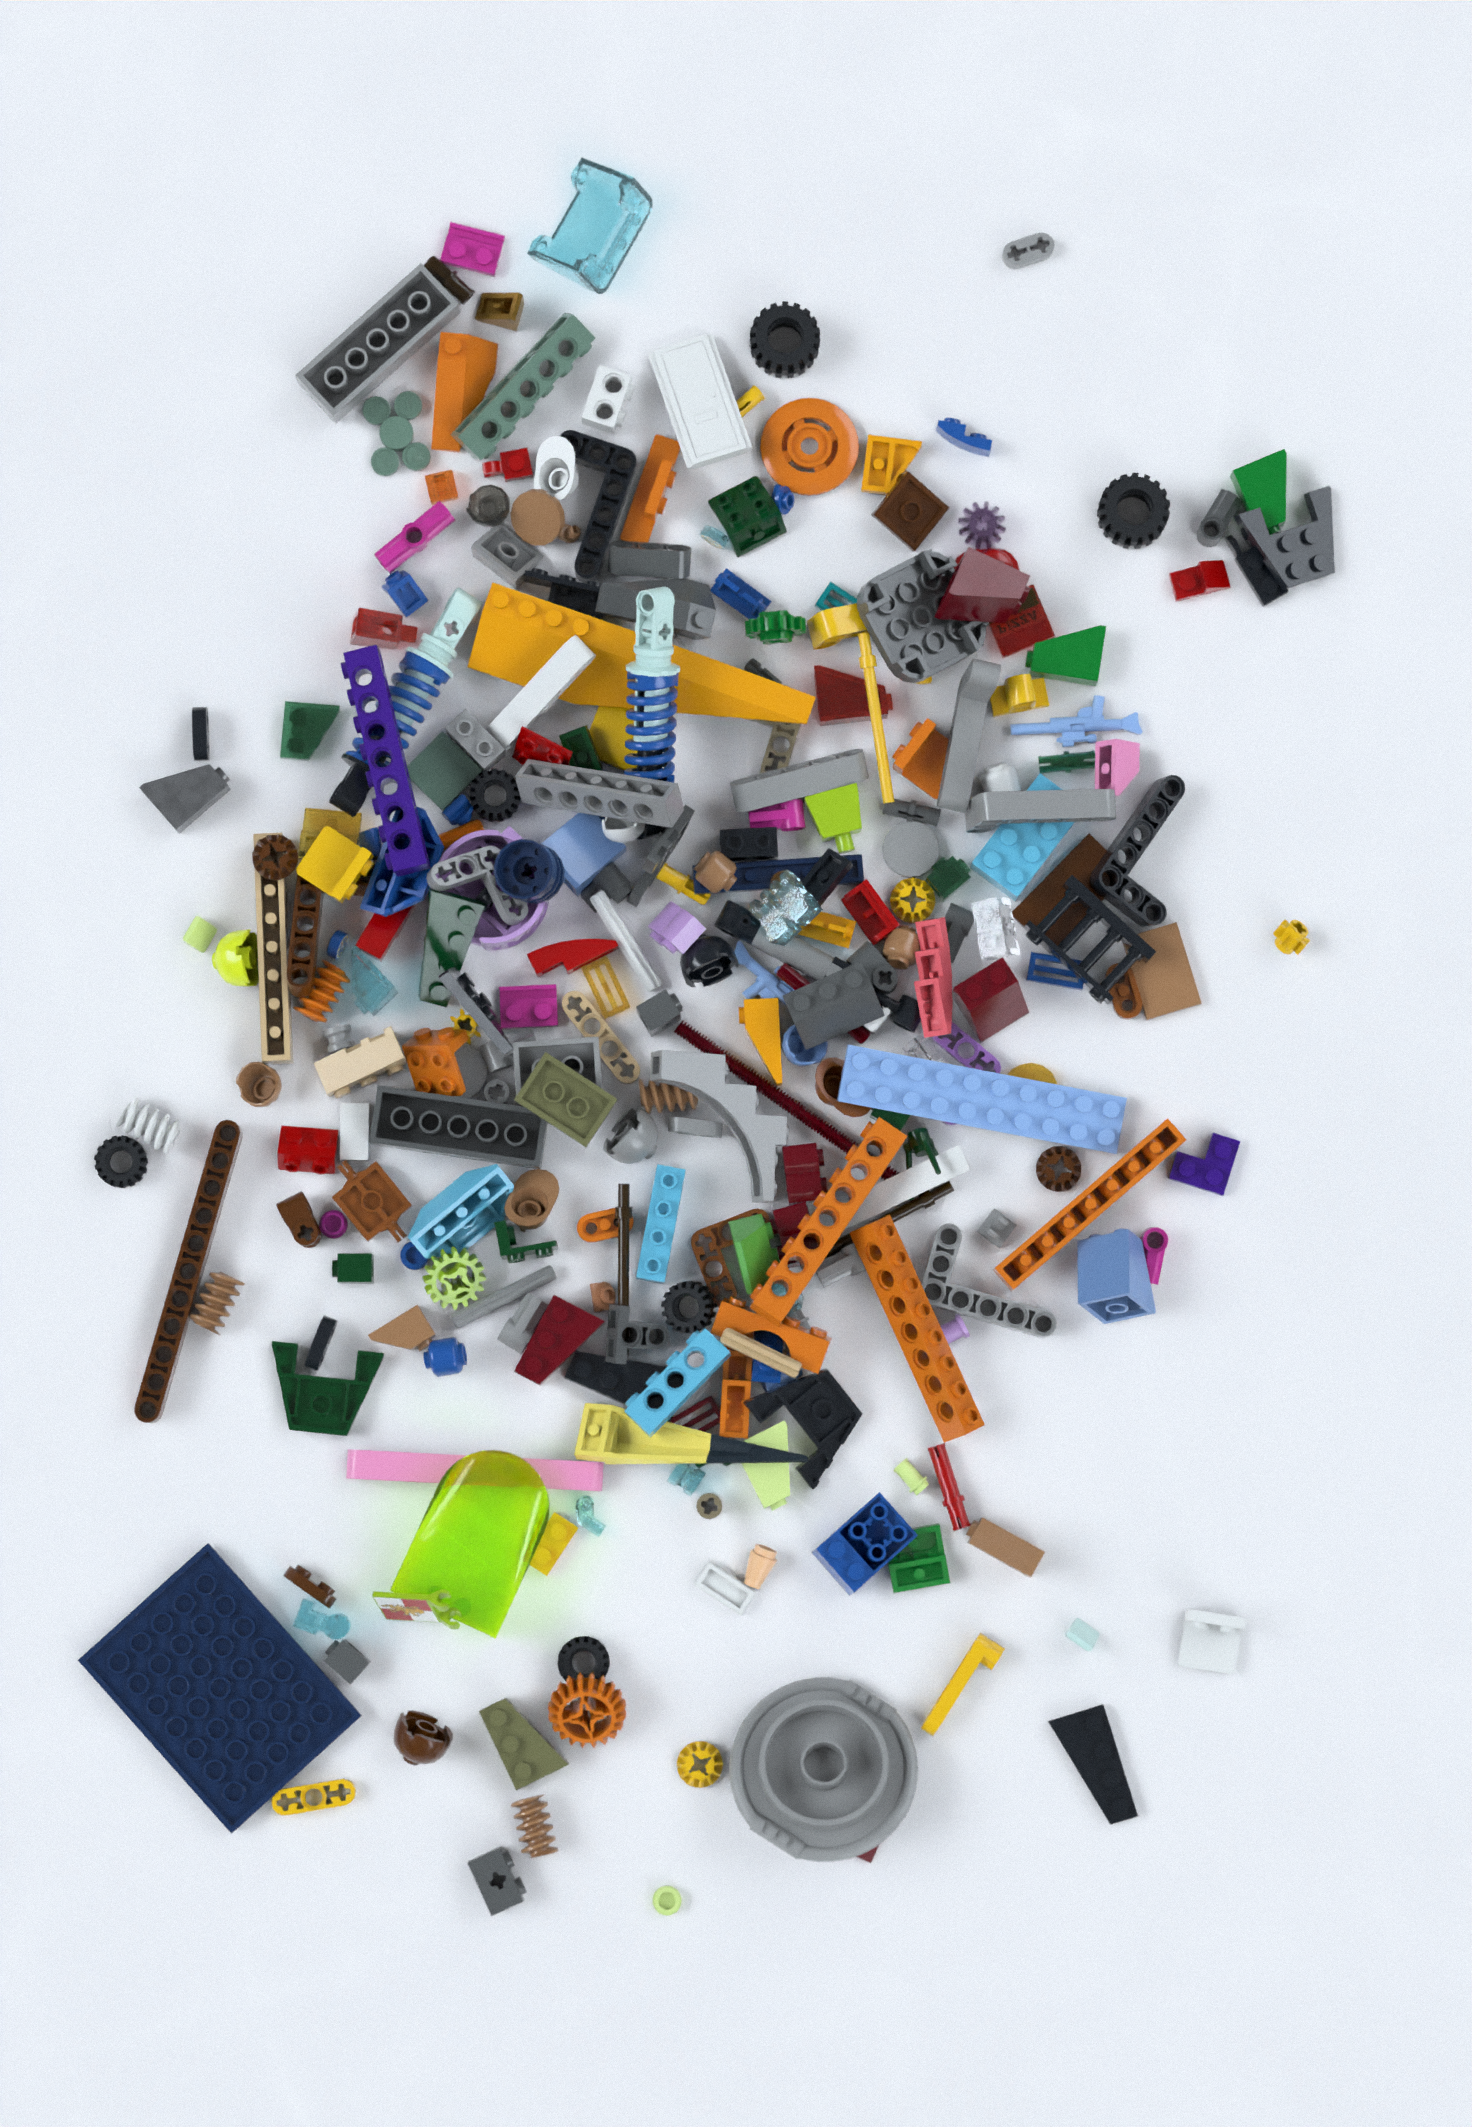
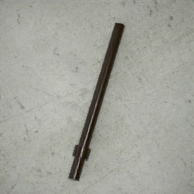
[800,1181,954,1269]
[615,1183,632,1356]

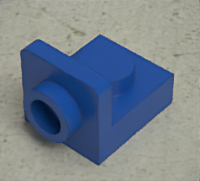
[381,570,429,618]

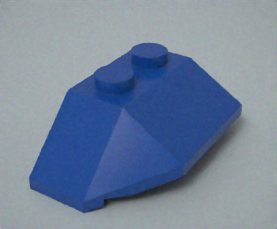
[360,807,444,917]

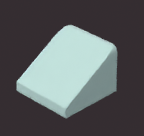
[1065,1618,1099,1652]

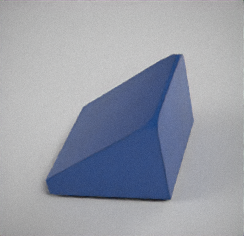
[359,827,382,860]

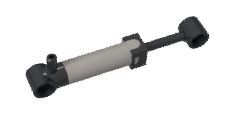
[714,900,921,1033]

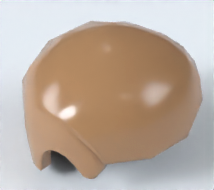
[236,1062,282,1107]

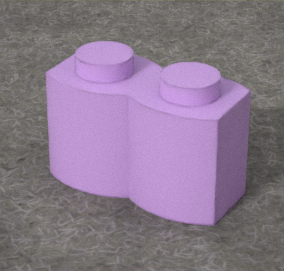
[647,901,706,954]

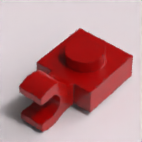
[482,447,533,482]

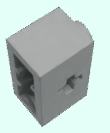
[445,709,506,771]

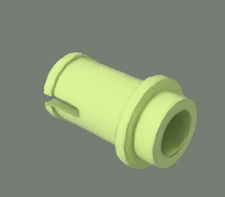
[893,1458,929,1496]

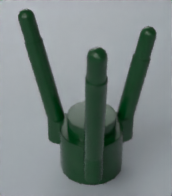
[903,1128,941,1201]

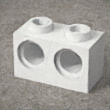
[581,365,635,434]

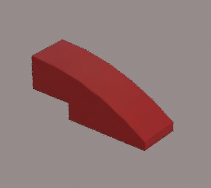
[355,904,416,962]
[527,939,619,977]

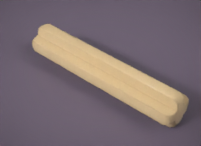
[720,1328,802,1378]

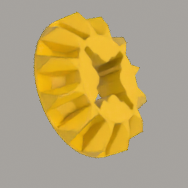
[890,877,936,923]
[677,1741,723,1788]

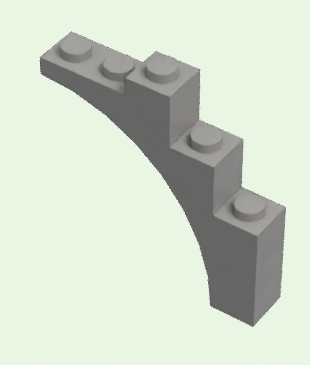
[650,1050,790,1203]

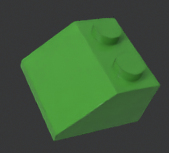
[728,1213,780,1295]

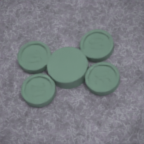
[362,391,431,476]

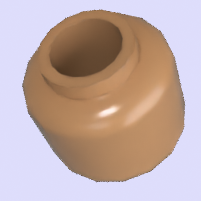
[694,851,737,893]
[882,925,920,970]

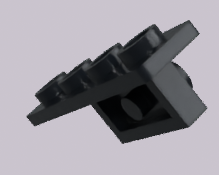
[523,568,603,620]

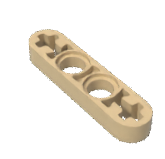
[562,991,640,1084]

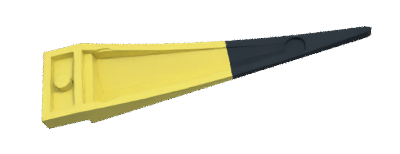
[574,1403,809,1464]

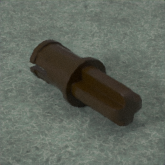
[424,256,475,305]

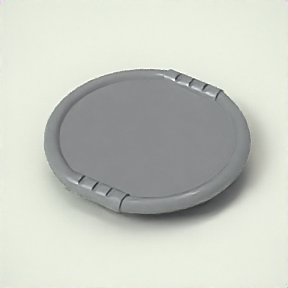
[729,1677,918,1862]

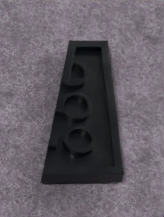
[564,1351,684,1422]
[1048,1704,1138,1825]

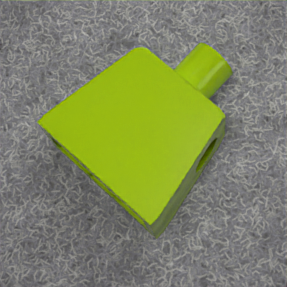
[804,783,862,854]

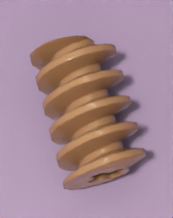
[639,1078,698,1114]
[189,1272,245,1335]
[511,1794,558,1858]

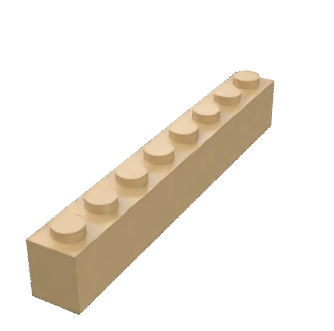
[253,833,293,1064]

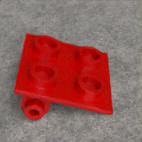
[512,726,573,766]

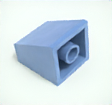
[541,813,627,897]
[1077,1229,1156,1324]

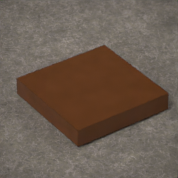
[871,471,950,551]

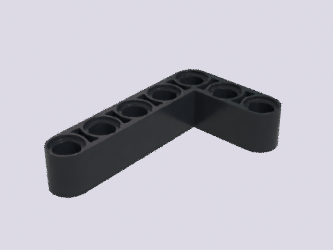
[560,430,637,584]
[1089,775,1185,927]

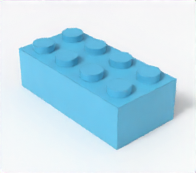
[970,773,1075,901]

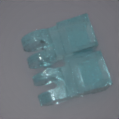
[749,870,823,946]
[293,1598,351,1640]

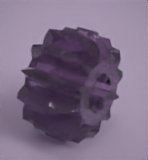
[958,501,1006,550]

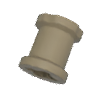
[696,1493,722,1519]

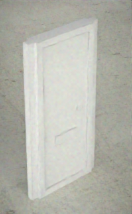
[648,334,752,470]

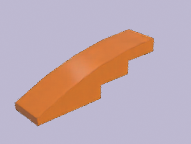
[719,1331,754,1439]

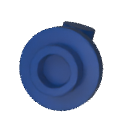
[771,485,795,515]
[441,794,474,826]

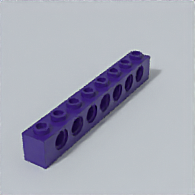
[341,645,431,877]

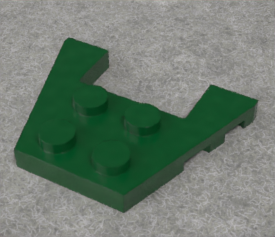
[272,1341,384,1436]

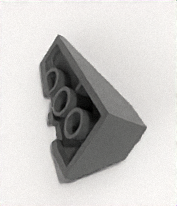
[595,578,716,640]

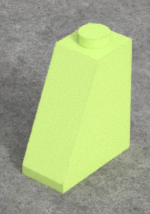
[741,1420,790,1511]

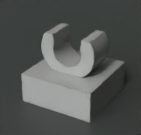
[977,1208,1017,1248]

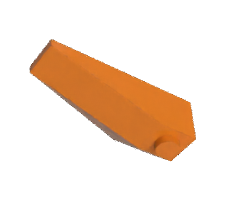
[431,332,498,452]

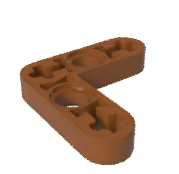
[691,1208,770,1307]

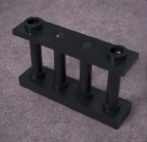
[1024,875,1156,1005]

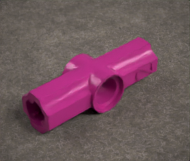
[374,501,455,574]

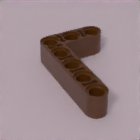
[287,864,375,998]

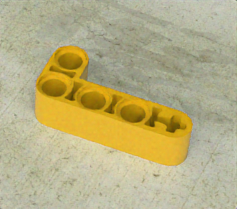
[806,603,869,650]

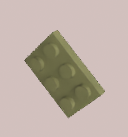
[514,1052,618,1148]

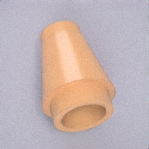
[744,1544,777,1589]

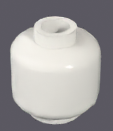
[980,762,1021,792]

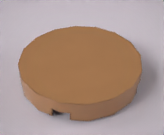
[510,489,565,546]

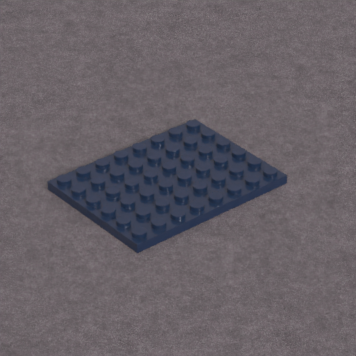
[78,1543,362,1834]

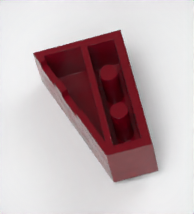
[514,1295,606,1386]

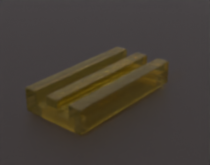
[581,956,631,1020]

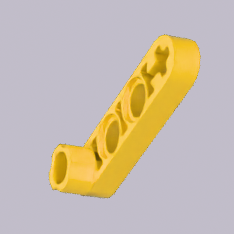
[920,1633,1005,1736]

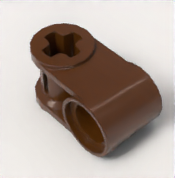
[276,1191,322,1248]

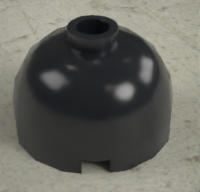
[680,934,739,987]

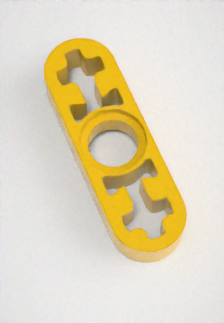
[272,1779,356,1815]

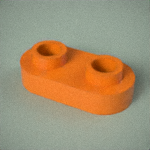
[577,1208,634,1243]

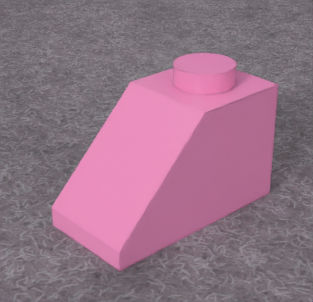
[1095,739,1140,796]

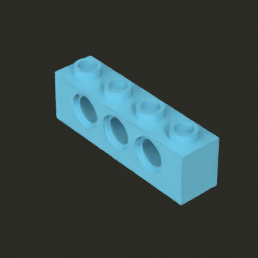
[636,1164,686,1284]
[625,1328,731,1438]

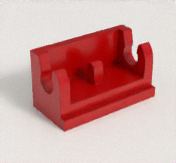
[840,879,900,946]

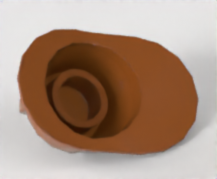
[815,1057,871,1117]

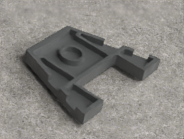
[627,805,695,908]

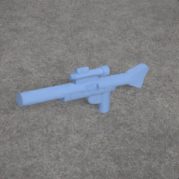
[1010,695,1143,747]
[734,941,794,1006]

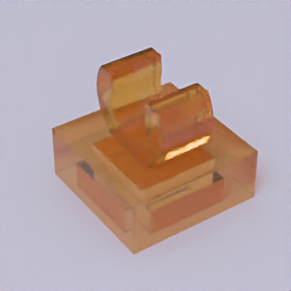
[425,470,459,505]

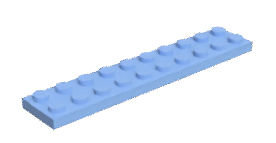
[837,1045,1127,1154]

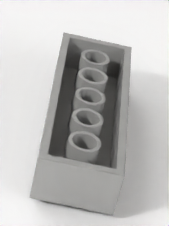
[295,263,461,424]

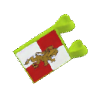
[372,1589,462,1630]

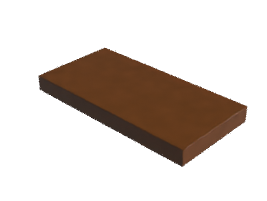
[1010,833,1130,954]

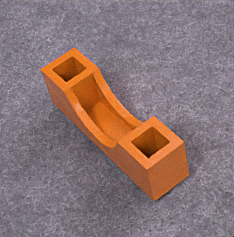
[710,1296,832,1374]

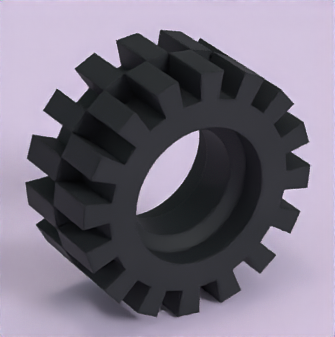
[469,768,521,822]
[94,1135,148,1188]
[661,1281,717,1334]
[557,1636,610,1682]

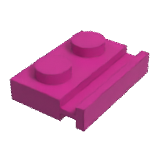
[440,222,505,277]
[499,984,558,1029]

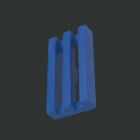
[1026,952,1084,990]

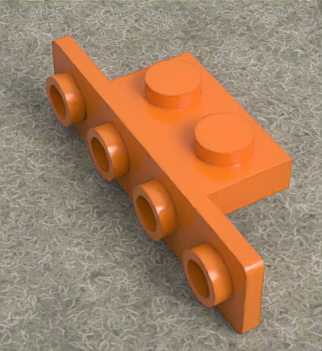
[620,434,680,542]

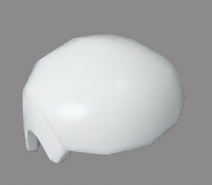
[602,817,645,843]

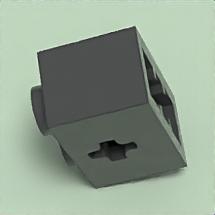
[636,989,683,1037]
[467,1846,527,1916]

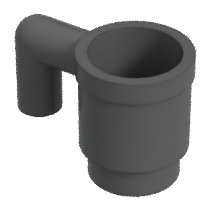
[581,862,633,913]

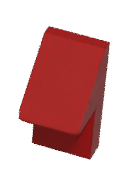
[1169,560,1231,602]

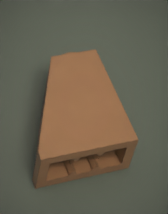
[966,1517,1045,1577]

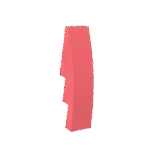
[914,917,953,1038]

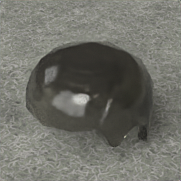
[466,484,510,528]

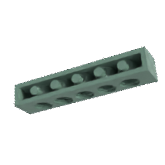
[451,313,595,460]

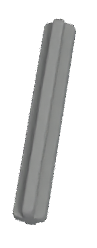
[451,1265,557,1328]

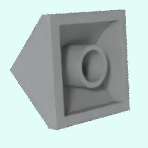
[471,522,544,590]

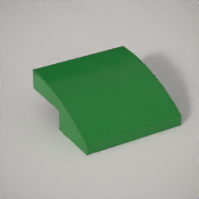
[888,1523,950,1593]

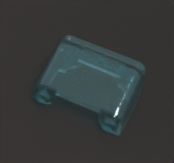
[527,157,653,294]

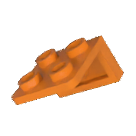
[892,718,949,800]
[402,1027,469,1096]

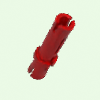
[927,1443,971,1531]

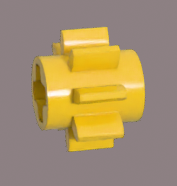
[1273,919,1310,955]
[450,1009,481,1045]

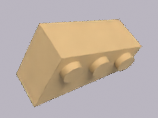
[314,1026,407,1099]

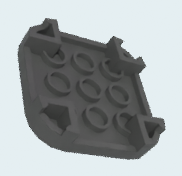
[857,549,989,683]

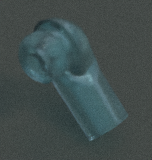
[575,1495,606,1537]

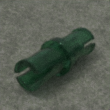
[1038,750,1095,774]

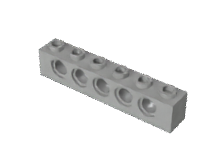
[515,759,684,828]

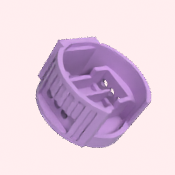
[436,826,549,950]

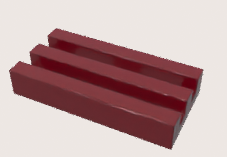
[670,1395,721,1432]

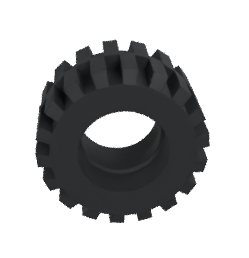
[750,301,820,378]
[1097,473,1170,549]

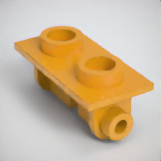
[794,906,856,949]

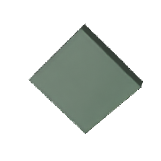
[407,731,483,811]

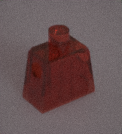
[350,608,417,649]

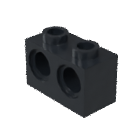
[720,827,778,862]

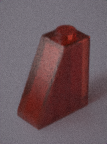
[813,665,893,726]

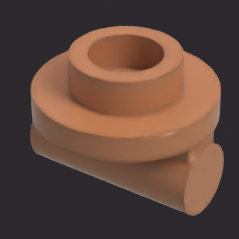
[590,1282,616,1313]

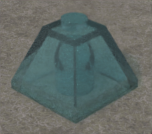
[351,945,398,1016]

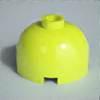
[212,929,259,987]

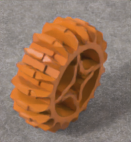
[548,1672,626,1749]

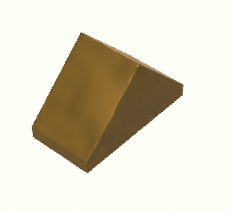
[475,293,524,331]

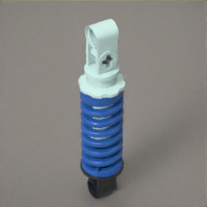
[329,587,482,817]
[624,587,680,840]

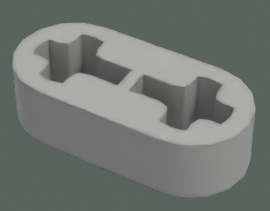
[1002,233,1055,269]
[668,1117,723,1138]

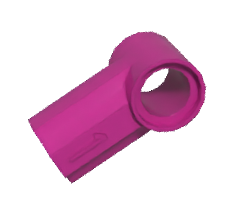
[748,799,806,831]
[1140,1227,1168,1285]

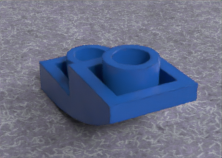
[936,418,992,457]

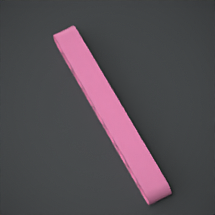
[346,1450,604,1491]

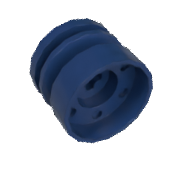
[494,839,565,904]

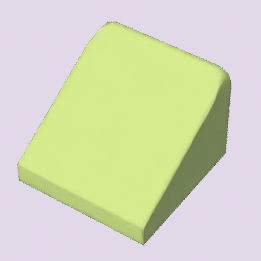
[183,916,217,953]

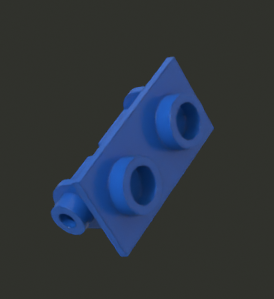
[710,568,772,619]

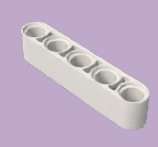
[486,635,596,751]

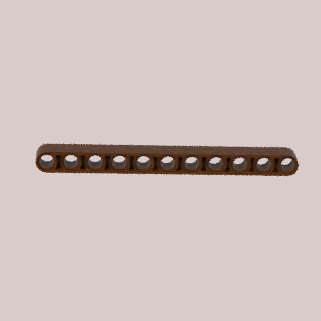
[134,1120,243,1423]

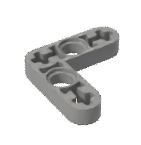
[426,846,528,925]

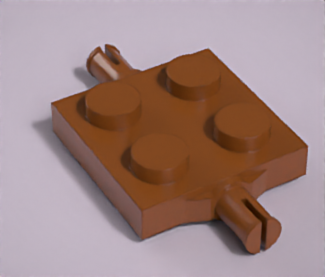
[332,1160,412,1243]

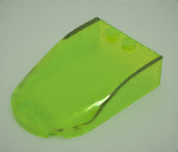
[390,1450,549,1639]

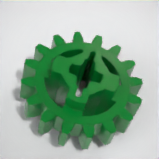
[745,610,806,645]

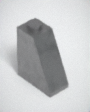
[139,764,231,834]

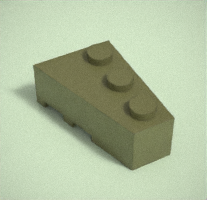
[479,1698,570,1790]

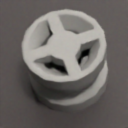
[323,1024,355,1054]

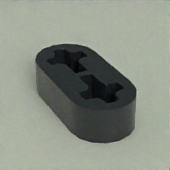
[192,707,210,761]
[304,1315,338,1371]

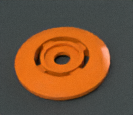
[760,398,859,496]

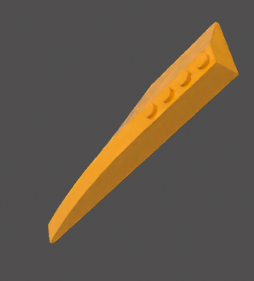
[467,582,816,725]

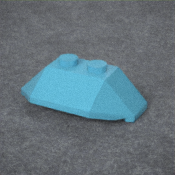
[408,1164,514,1259]

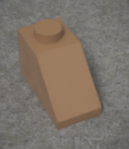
[368,1305,437,1352]

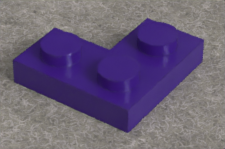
[1168,1133,1240,1196]

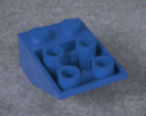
[811,1492,918,1596]

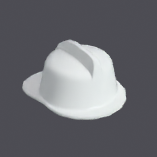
[534,436,579,501]

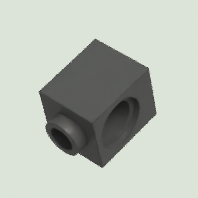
[324,1639,371,1684]

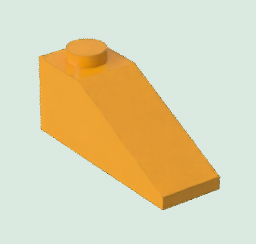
[738,998,782,1086]

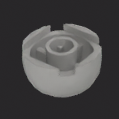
[603,1106,658,1164]

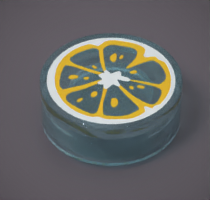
[700,525,729,549]

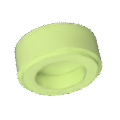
[653,1885,682,1915]

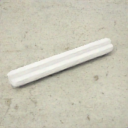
[590,890,661,992]

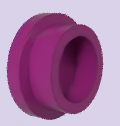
[319,1210,348,1239]

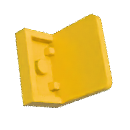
[296,826,374,903]

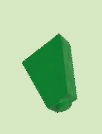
[1230,449,1287,535]
[1025,625,1106,686]

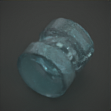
[667,1464,706,1497]

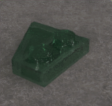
[280,701,340,761]

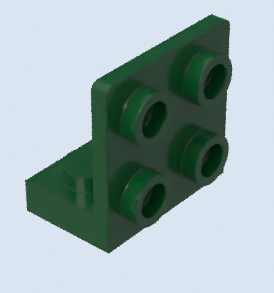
[708,476,787,558]
[494,1220,558,1264]

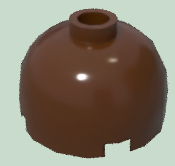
[394,1710,453,1765]

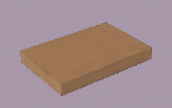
[1122,922,1202,1021]

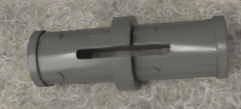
[882,799,941,827]

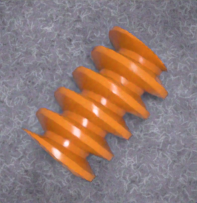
[293,959,351,1023]

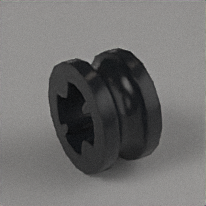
[475,887,494,912]

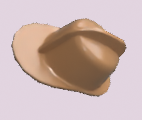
[504,1169,560,1233]

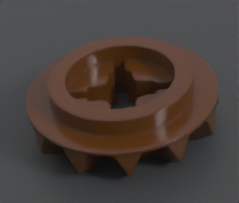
[252,834,298,880]
[1036,1146,1081,1192]

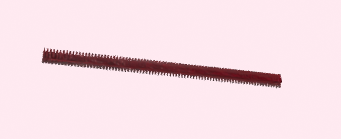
[674,1020,900,1180]

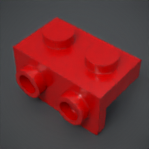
[277,1125,339,1175]

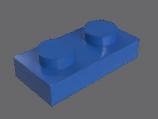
[752,1330,784,1384]

